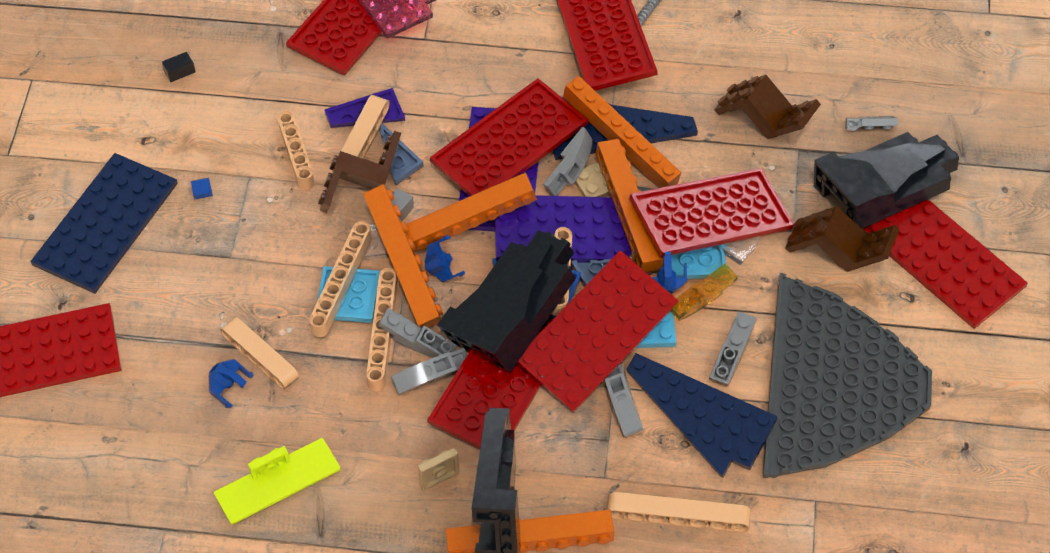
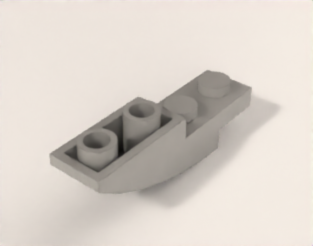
[543,127,592,196]
[378,308,457,358]
[709,311,757,386]
[391,348,467,395]
[605,363,644,437]

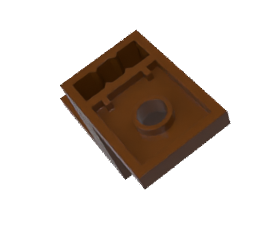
[714,75,821,139]
[318,131,401,213]
[785,206,900,272]

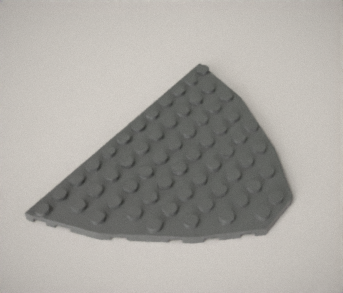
[763,273,932,478]

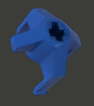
[425,235,465,282]
[652,252,687,294]
[208,359,254,408]

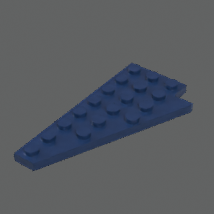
[553,97,698,160]
[626,353,778,478]

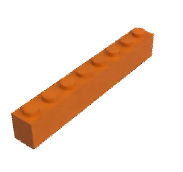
[563,75,682,188]
[595,139,664,272]
[406,173,537,252]
[363,184,444,328]
[446,509,614,553]

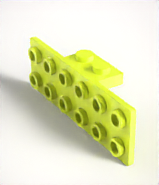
[214,438,341,525]

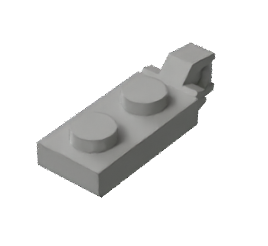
[846,116,898,131]

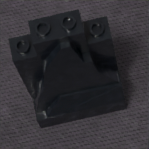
[814,132,959,229]
[437,230,576,373]
[472,408,521,553]

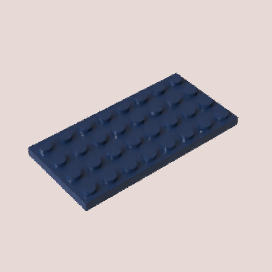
[30,153,178,294]

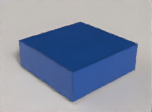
[191,178,213,200]

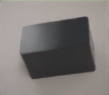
[162,52,196,82]

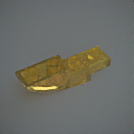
[670,263,738,321]

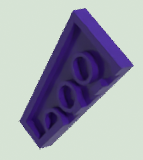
[324,88,405,128]

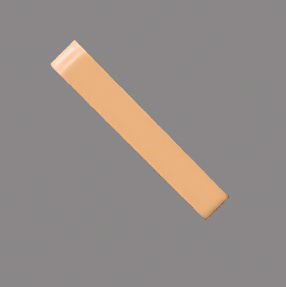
[309,221,371,337]
[366,268,398,392]
[607,492,751,532]

